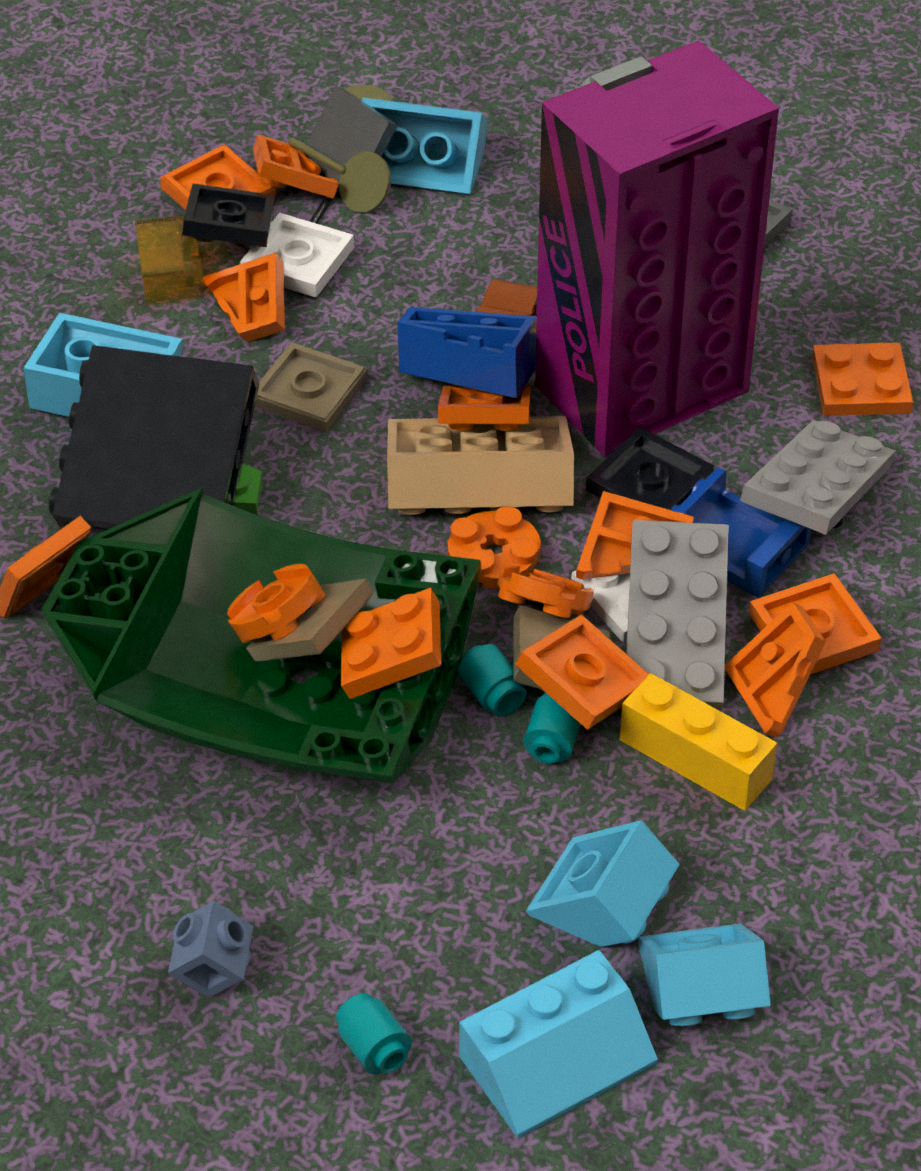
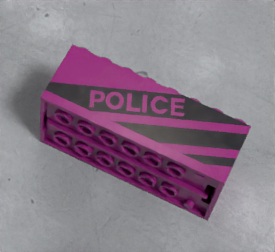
[535,40,779,458]

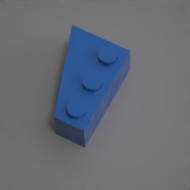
[398,307,537,398]

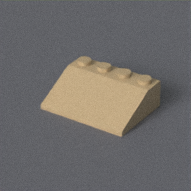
[387,416,574,515]

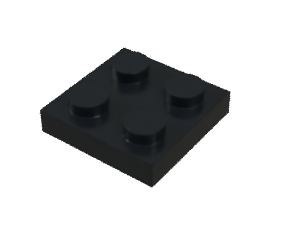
[182,183,275,248]
[586,427,714,510]

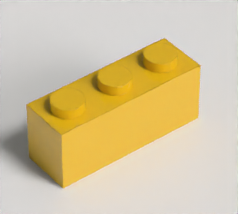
[620,673,777,811]

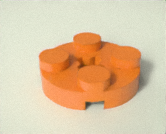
[447,506,541,589]
[227,564,325,643]
[497,565,594,618]

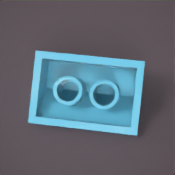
[362,98,488,195]
[23,313,183,417]
[459,950,658,1139]

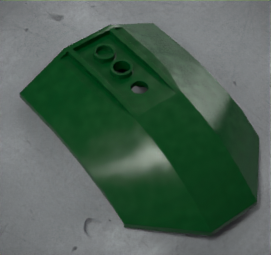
[41,487,481,783]

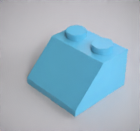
[526,820,680,947]
[637,923,771,1026]

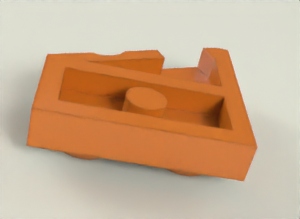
[253,134,339,199]
[204,252,285,341]
[576,491,694,580]
[724,602,826,738]

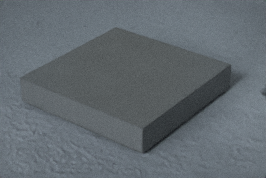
[305,86,398,183]

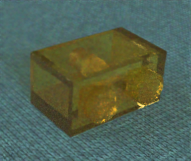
[135,215,203,305]

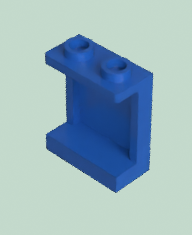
[671,467,812,598]

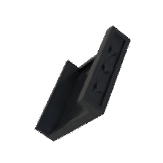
[49,345,259,529]

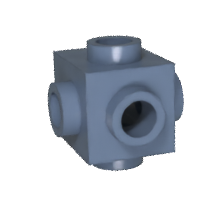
[168,901,254,996]

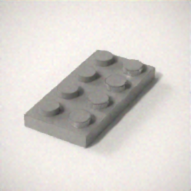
[740,420,896,535]
[626,520,729,709]

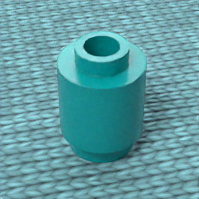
[458,644,527,717]
[523,692,581,764]
[336,993,412,1075]

